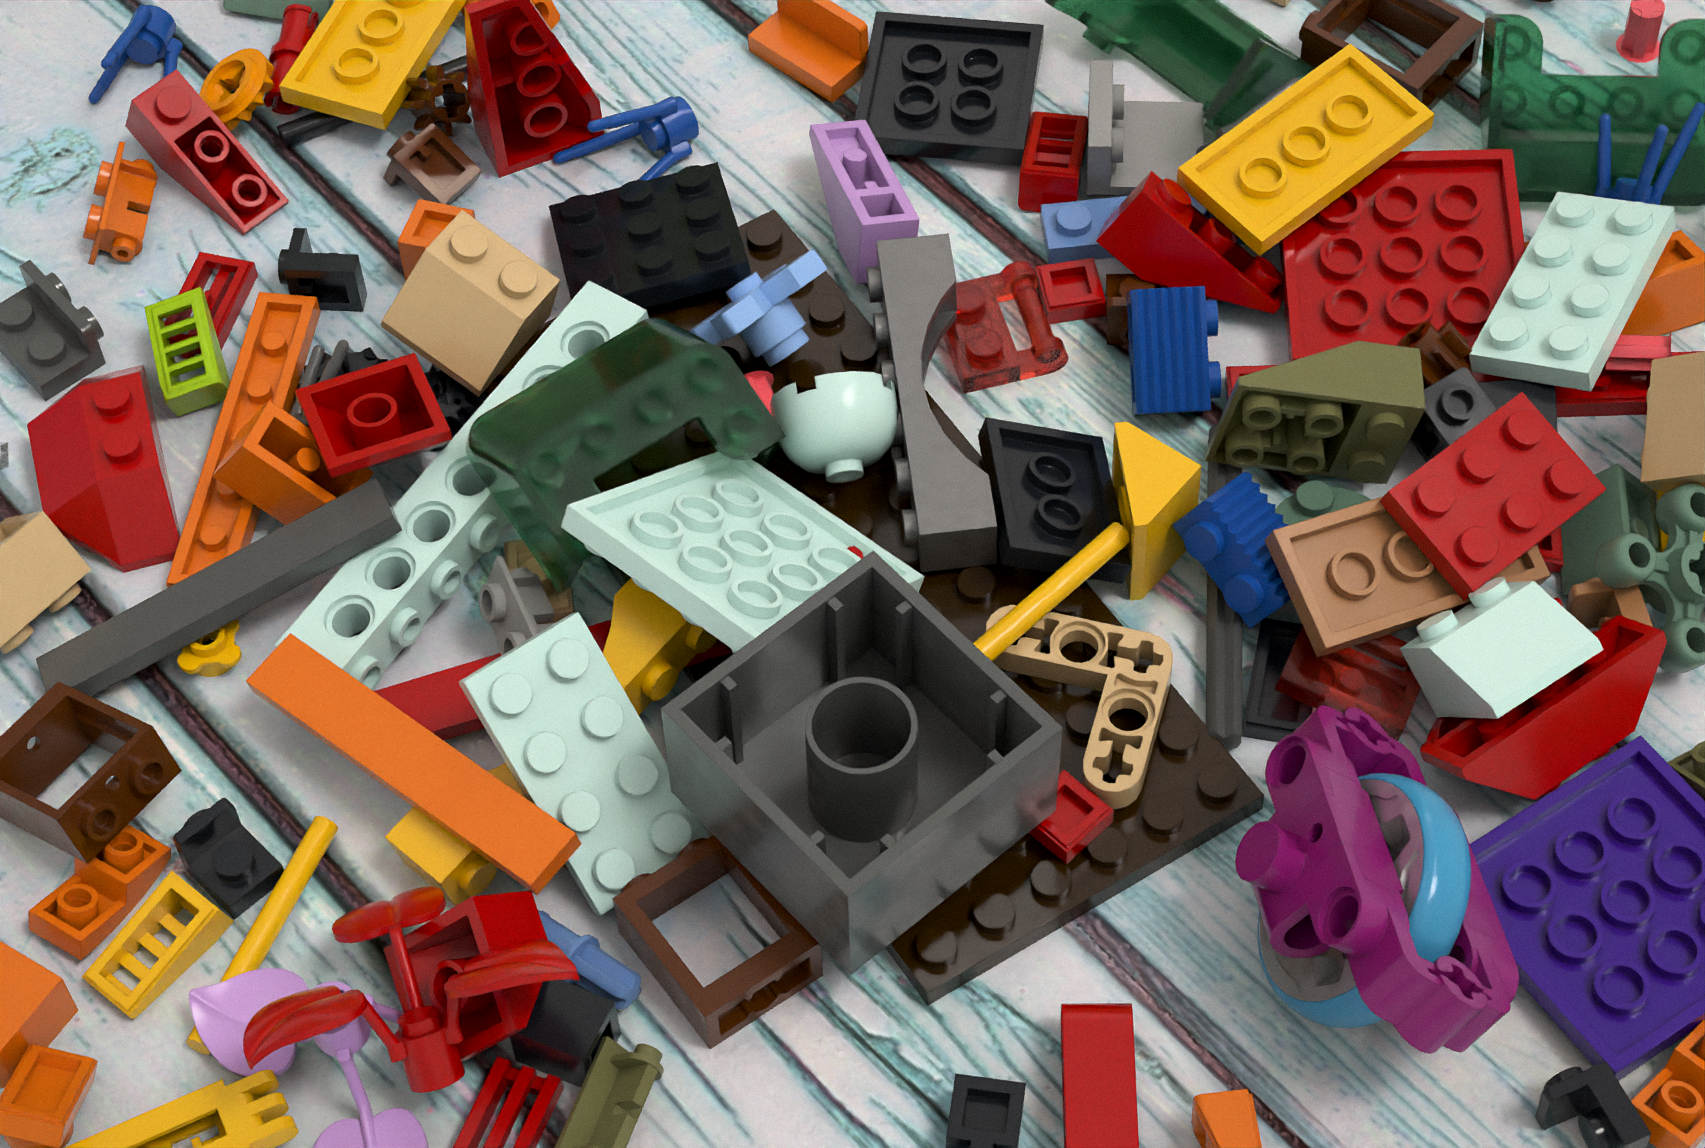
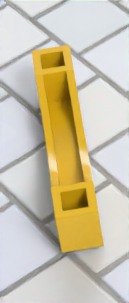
[385,577,718,906]

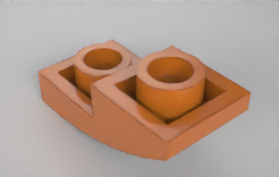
[28,824,171,960]
[1631,1020,1705,1148]

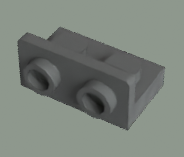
[0,260,106,401]

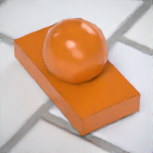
[0,1044,98,1148]

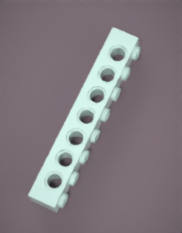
[274,281,658,691]

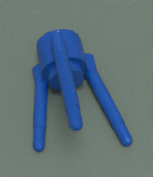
[88,5,183,104]
[553,96,699,181]
[1594,102,1705,205]

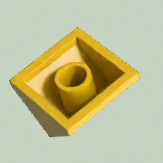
[1112,422,1201,601]

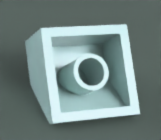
[1400,577,1604,719]

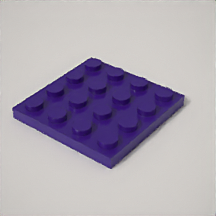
[1470,735,1705,1081]

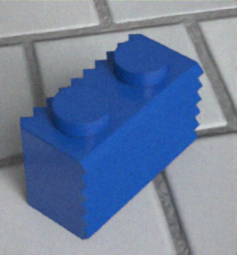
[1126,286,1221,416]
[1172,472,1291,629]

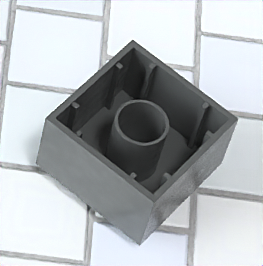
[661,550,1063,975]

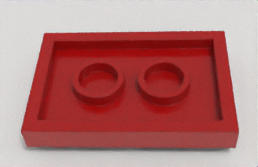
[1379,392,1606,601]

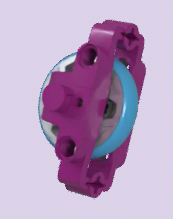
[1235,705,1519,1054]

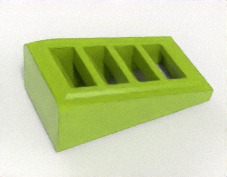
[144,287,230,417]

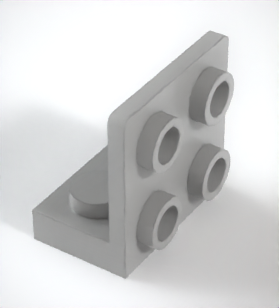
[1087,60,1204,195]

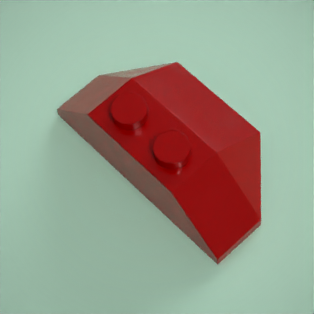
[27,365,181,573]
[1419,615,1667,800]

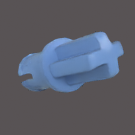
[538,910,642,1010]

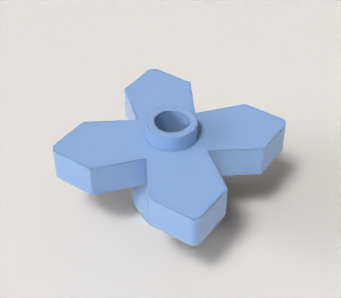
[683,248,828,367]

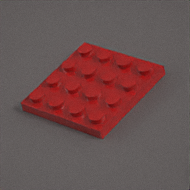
[1279,149,1525,362]

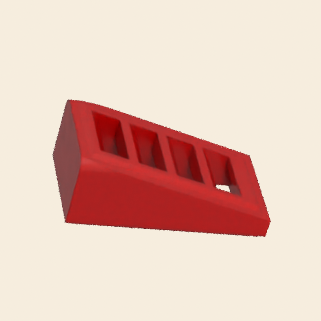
[1018,111,1088,212]

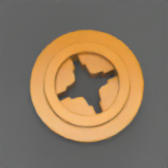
[199,48,274,131]

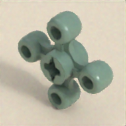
[1594,483,1705,674]

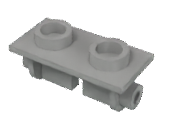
[479,556,555,656]

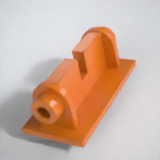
[83,141,158,265]

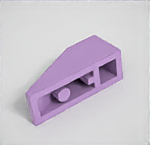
[809,120,920,284]

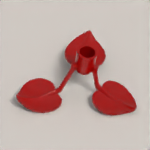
[243,886,579,1093]

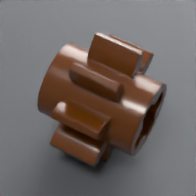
[401,65,472,137]
[1397,321,1472,390]

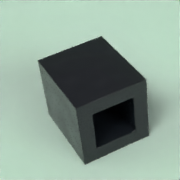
[510,980,621,1088]

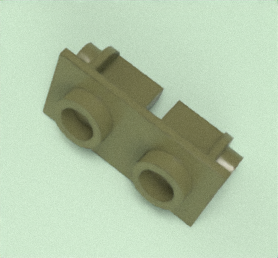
[555,1036,664,1148]

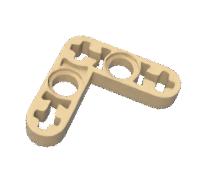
[986,605,1173,809]

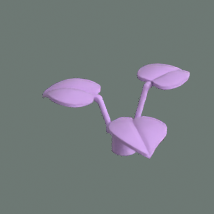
[189,968,429,1148]

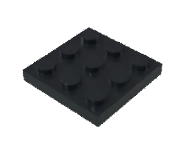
[854,11,1044,165]
[549,162,752,308]

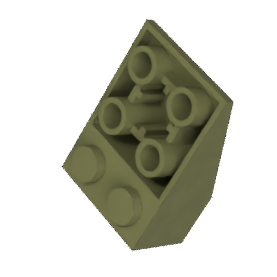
[1205,341,1426,484]

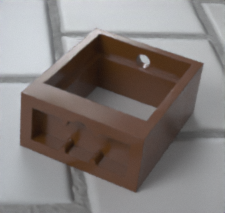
[1299,0,1484,110]
[0,681,182,864]
[612,835,823,1049]

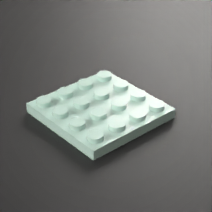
[561,446,925,653]

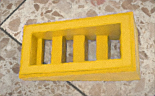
[82,870,234,1020]

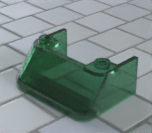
[1045,0,1315,134]

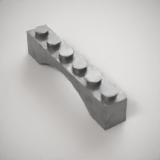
[866,233,997,572]

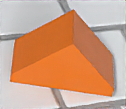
[0,941,78,1089]

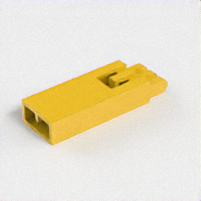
[65,1069,298,1148]

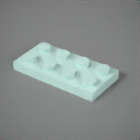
[1469,191,1676,391]
[458,612,709,915]

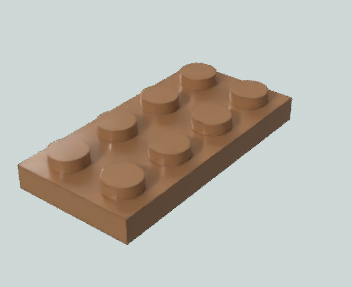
[1265,496,1551,657]

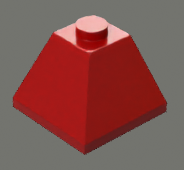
[295,353,452,478]
[383,890,548,1062]

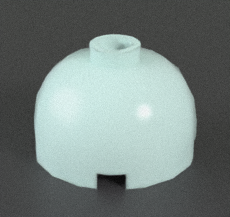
[770,371,898,483]

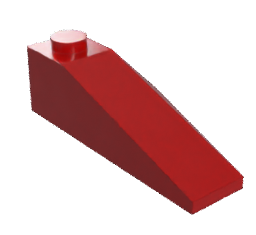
[464,0,604,178]

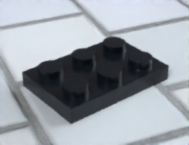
[978,417,1131,584]

